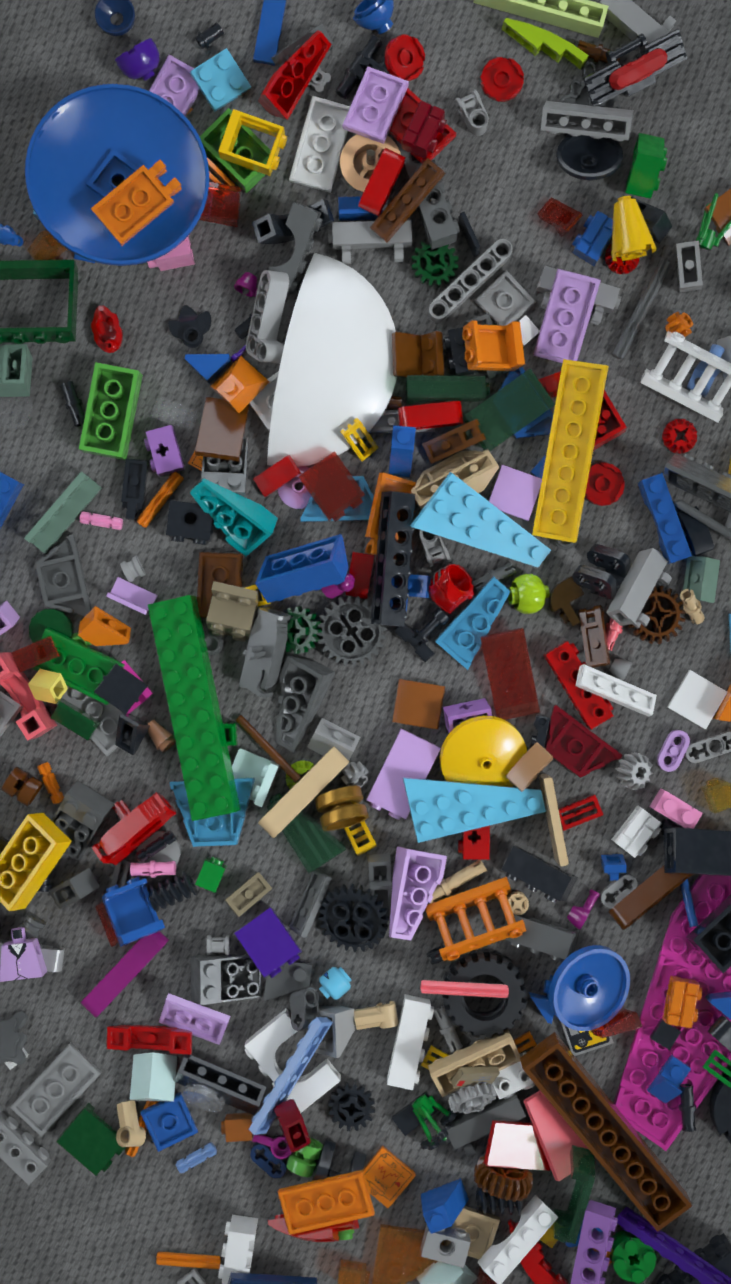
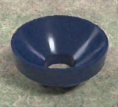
[95,0,135,36]

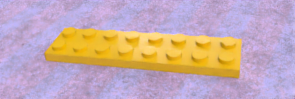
[532,359,609,543]

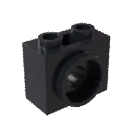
[166,500,214,545]

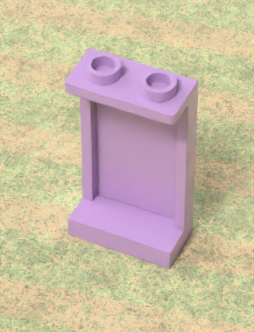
[367,728,441,820]

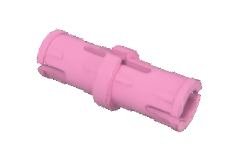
[130,860,176,878]

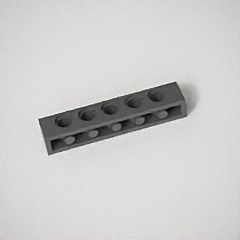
[391,135,460,250]

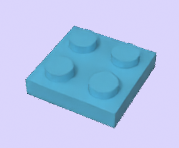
[190,48,251,112]

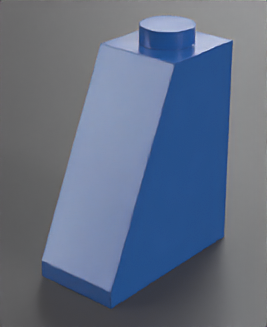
[389,425,416,478]
[421,1178,469,1234]

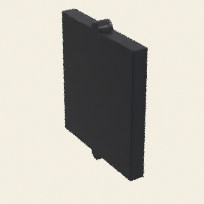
[458,211,480,257]
[94,663,148,714]

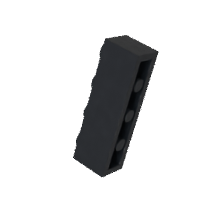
[174,1054,267,1115]

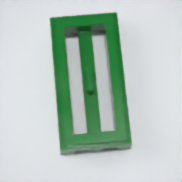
[703,1049,731,1088]

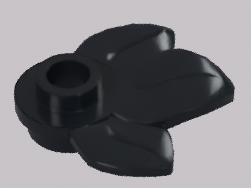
[168,305,212,348]

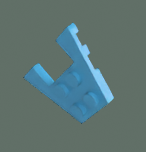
[170,778,255,847]

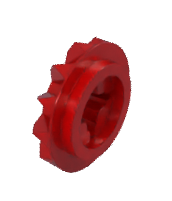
[605,243,640,274]
[662,419,697,454]

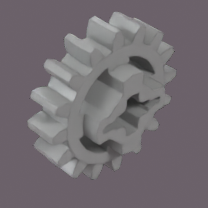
[448,1083,497,1114]

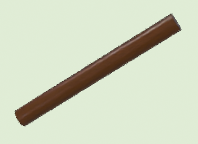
[235,715,301,783]

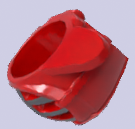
[429,564,474,614]

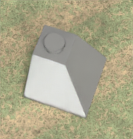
[306,1006,355,1058]

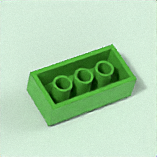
[79,362,143,461]

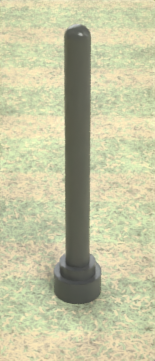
[675,500,731,540]

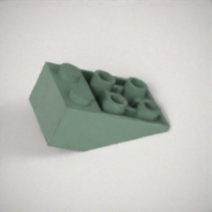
[0,344,33,397]

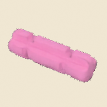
[80,511,123,530]

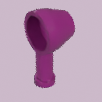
[234,272,258,297]
[567,889,600,930]
[252,1134,292,1159]

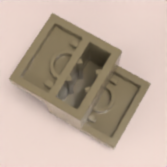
[206,581,258,642]

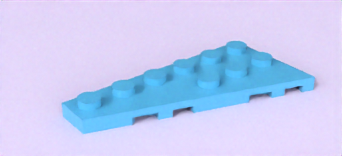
[403,777,546,843]

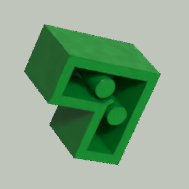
[625,133,667,199]

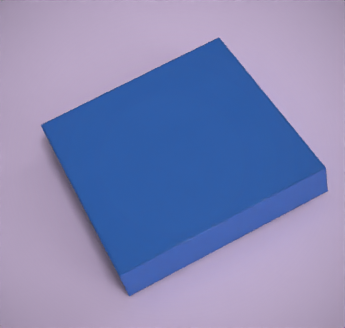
[140,1092,198,1152]

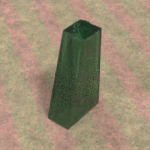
[406,375,490,404]
[267,793,346,873]

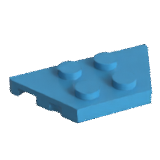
[300,476,374,522]

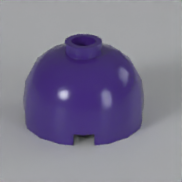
[115,38,160,81]

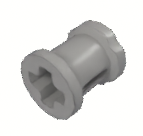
[206,935,230,955]

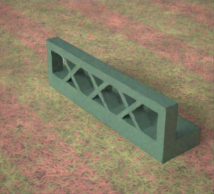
[24,471,102,554]

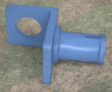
[687,344,725,397]

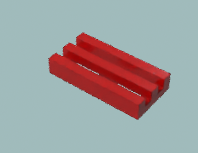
[558,794,603,831]

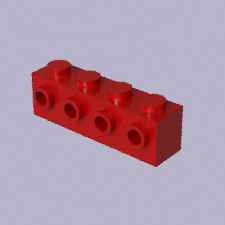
[543,641,613,730]

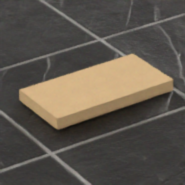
[539,774,569,867]

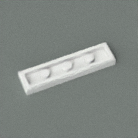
[575,664,657,717]

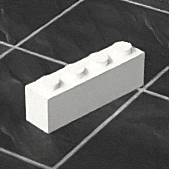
[387,994,434,1090]

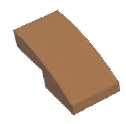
[506,742,553,792]

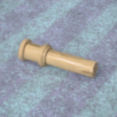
[430,859,487,904]

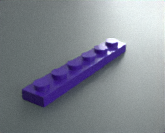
[617,1206,731,1284]

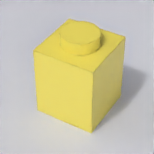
[28,669,68,704]

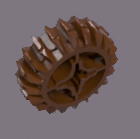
[628,585,686,644]
[474,1155,533,1202]

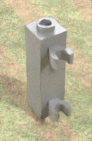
[600,0,676,43]
[328,220,412,264]
[536,266,622,325]
[606,548,672,628]

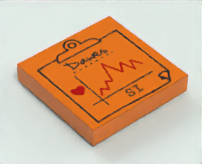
[363,1146,416,1208]

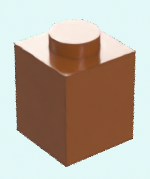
[221,1113,254,1142]

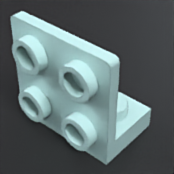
[232,748,279,807]

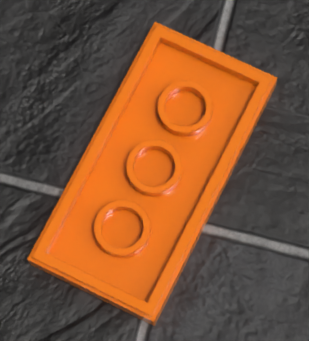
[278,1170,375,1235]

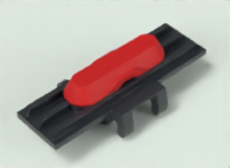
[583,28,688,106]

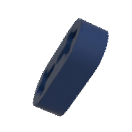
[250,1142,286,1178]

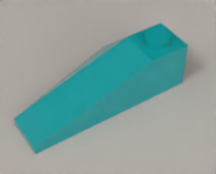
[190,478,278,556]

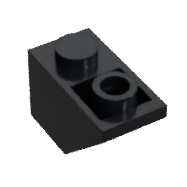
[631,197,672,244]

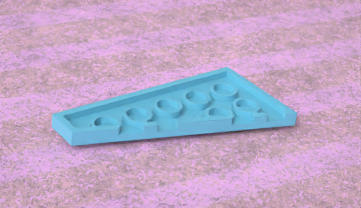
[410,472,551,567]

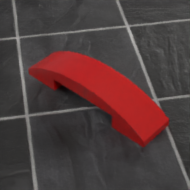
[107,1025,192,1055]

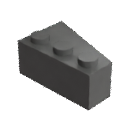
[504,914,580,962]

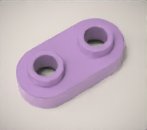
[657,730,690,772]

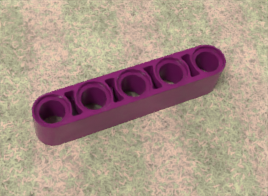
[80,931,169,1018]

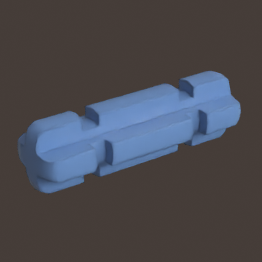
[176,1143,217,1173]

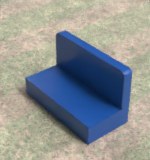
[338,196,383,221]

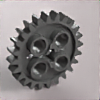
[317,596,387,667]

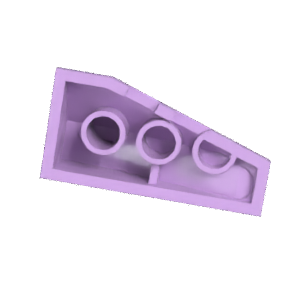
[389,846,447,940]

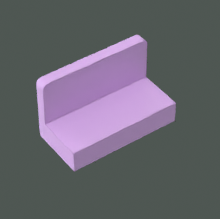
[106,577,158,615]

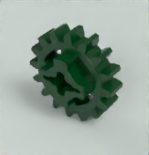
[411,242,459,288]
[284,606,322,654]

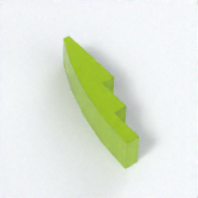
[502,18,589,70]

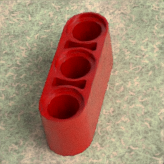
[358,148,406,216]
[398,401,463,430]

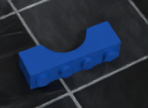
[638,473,692,564]

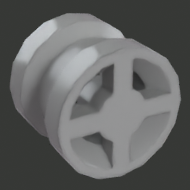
[120,556,146,582]

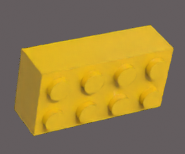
[0,813,72,911]

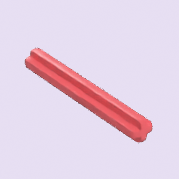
[420,980,509,998]

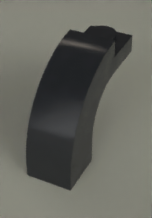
[252,199,334,244]
[709,1069,731,1144]

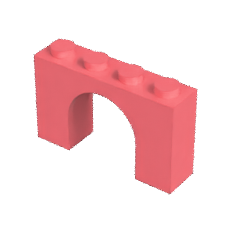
[0,652,57,741]

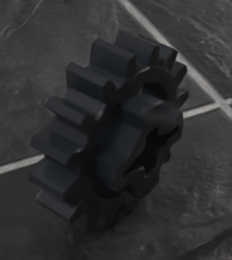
[328,1081,375,1131]

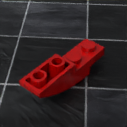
[268,1214,359,1242]
[508,1219,568,1284]

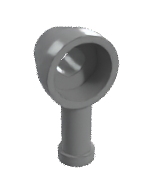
[609,658,633,681]

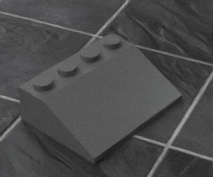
[664,453,731,513]

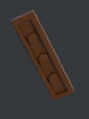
[370,158,445,243]

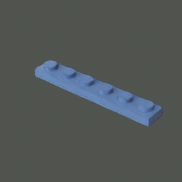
[248,1017,333,1135]

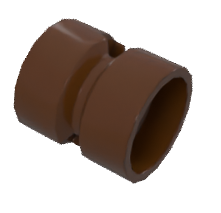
[1,766,43,807]

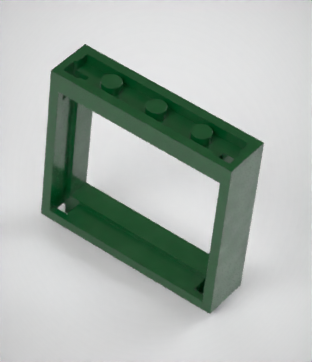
[0,260,78,344]

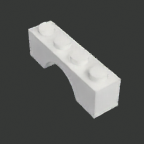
[478,1195,558,1284]

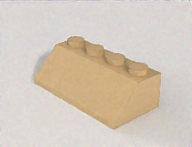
[428,1028,520,1097]

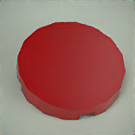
[385,34,425,81]
[481,57,524,102]
[585,462,625,506]

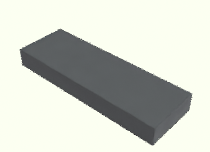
[289,868,332,938]

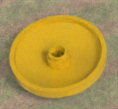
[440,716,527,787]

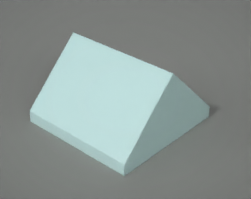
[130,1052,177,1102]
[416,1260,478,1284]

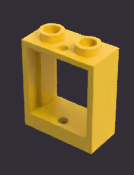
[218,109,287,176]

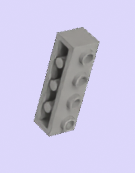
[541,101,634,141]
[0,1105,51,1185]

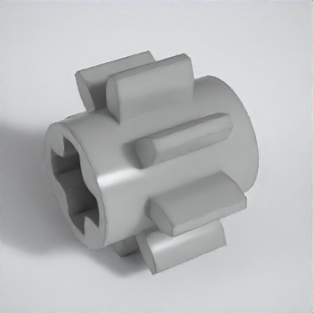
[341,761,369,788]

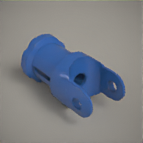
[0,223,23,247]

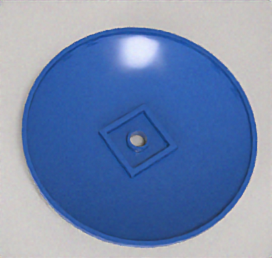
[25,84,209,266]

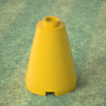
[611,196,656,261]

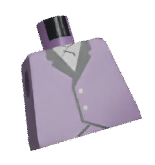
[0,927,47,982]

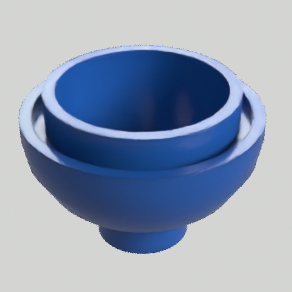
[353,0,394,34]

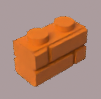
[662,976,702,1028]

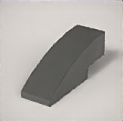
[368,853,392,924]

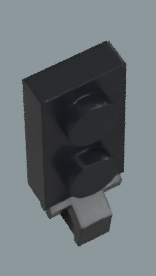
[121,458,149,521]
[530,715,550,748]

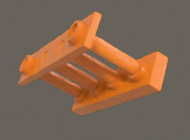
[425,877,526,961]

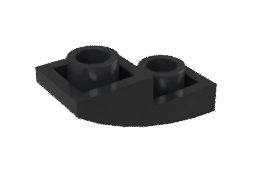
[677,506,714,557]

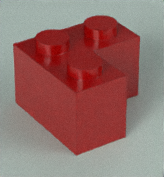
[593,390,627,451]

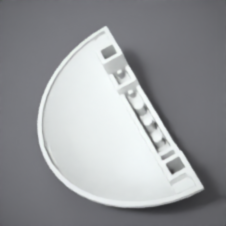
[267,253,397,467]

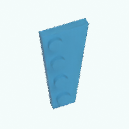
[435,576,510,670]

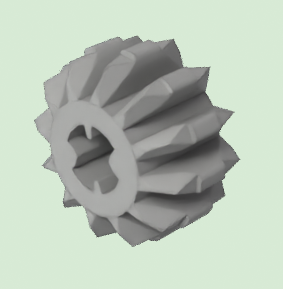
[615,752,654,790]

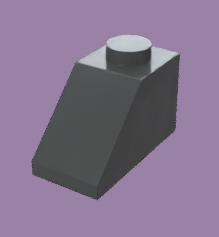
[49,868,100,909]

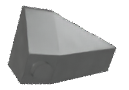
[276,656,335,753]

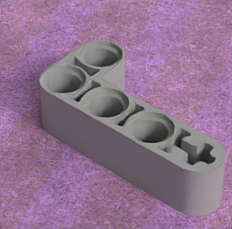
[246,270,289,364]

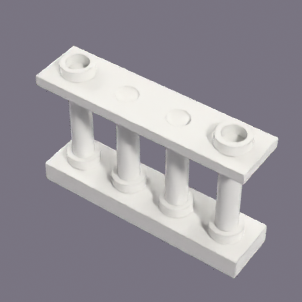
[640,331,731,423]

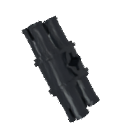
[335,35,391,99]

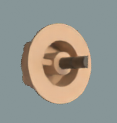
[340,134,401,192]

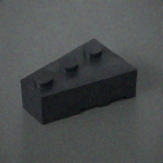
[502,846,578,903]

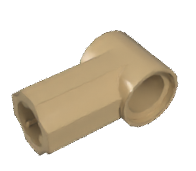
[354,1001,399,1030]
[116,1101,146,1147]

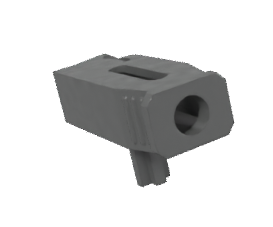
[239,607,291,698]

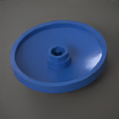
[549,945,630,1031]

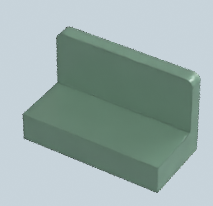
[683,556,720,603]

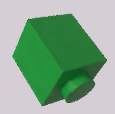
[195,856,227,893]

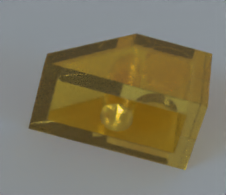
[701,778,731,814]

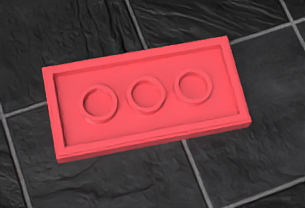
[523,1090,593,1181]

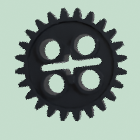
[318,884,389,952]

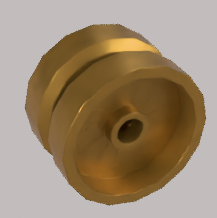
[314,786,369,831]

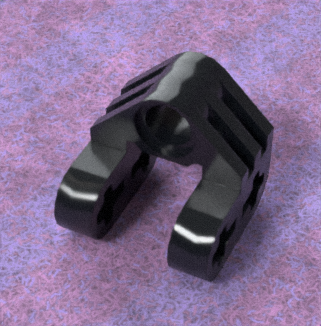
[572,544,630,600]
[312,1139,366,1181]

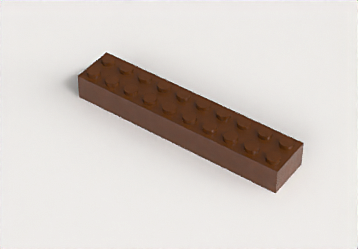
[520,1032,692,1232]

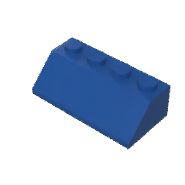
[255,534,349,603]

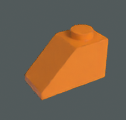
[78,606,131,646]

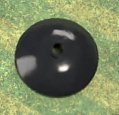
[556,135,623,181]

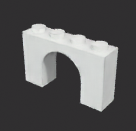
[244,1008,341,1113]

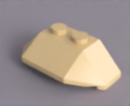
[411,450,499,509]

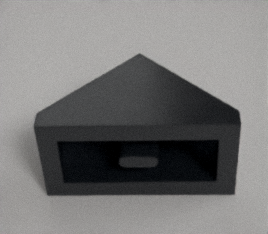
[115,714,150,755]

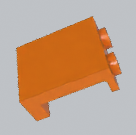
[462,320,525,371]

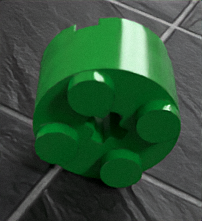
[610,1230,656,1283]

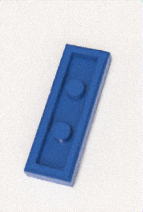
[253,0,286,66]

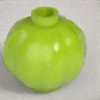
[508,574,550,614]

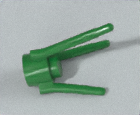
[696,193,731,250]

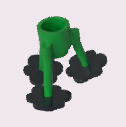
[412,1094,457,1150]

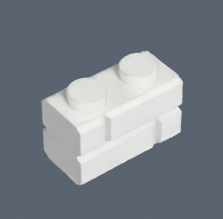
[611,806,662,858]

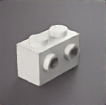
[492,1051,535,1100]

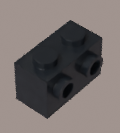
[444,327,477,377]

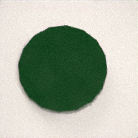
[29,608,73,647]

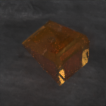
[28,230,68,260]

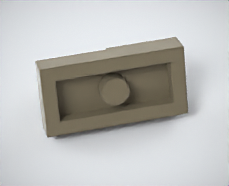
[224,872,272,917]

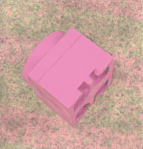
[147,236,195,271]

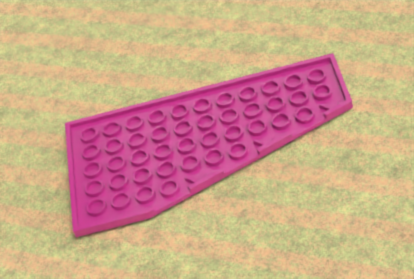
[614,874,731,1151]

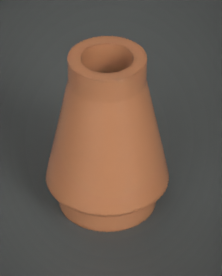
[147,720,176,752]

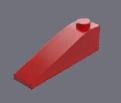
[258,30,332,120]

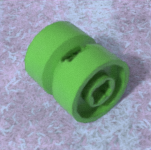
[286,1137,323,1177]

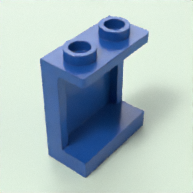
[102,877,165,947]

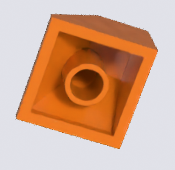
[211,356,270,413]

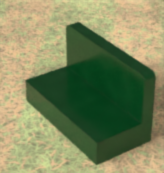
[51,699,101,741]

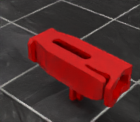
[92,792,177,865]

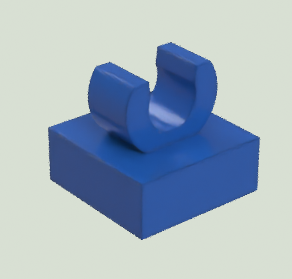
[601,854,627,881]

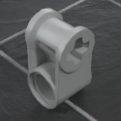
[455,89,489,136]
[418,530,450,567]

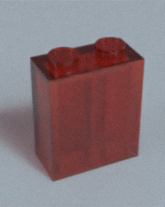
[298,451,365,522]

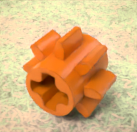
[665,311,693,337]

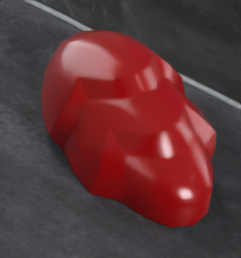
[91,305,123,353]

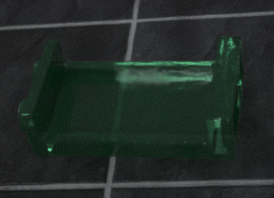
[465,369,555,451]
[553,1145,596,1244]

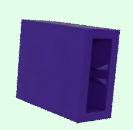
[234,907,302,979]

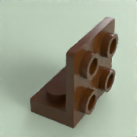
[392,331,444,380]

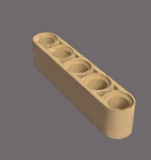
[258,746,350,838]

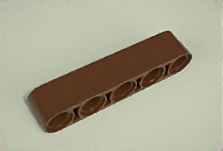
[609,866,693,930]

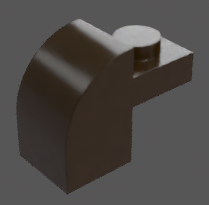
[549,576,584,627]

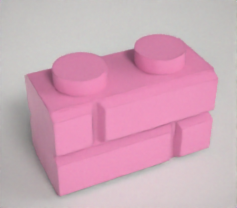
[649,788,702,829]

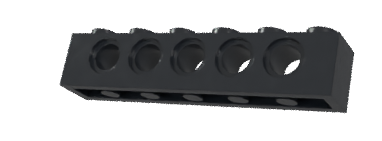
[371,491,416,627]

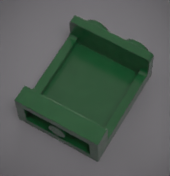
[56,1103,126,1176]

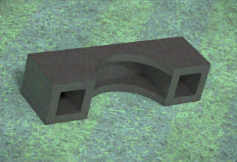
[269,202,322,298]

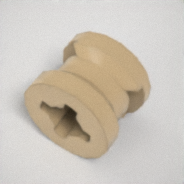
[507,891,529,915]

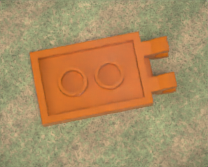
[91,160,182,246]
[365,473,417,560]

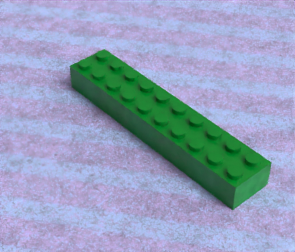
[148,595,241,821]

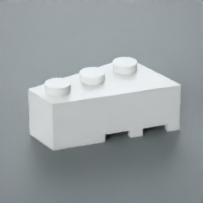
[218,1215,258,1284]

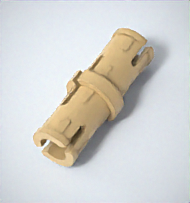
[680,589,705,624]

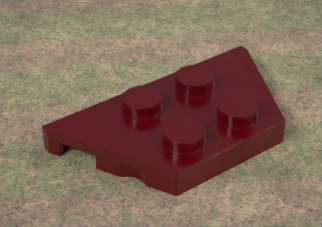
[545,705,623,778]

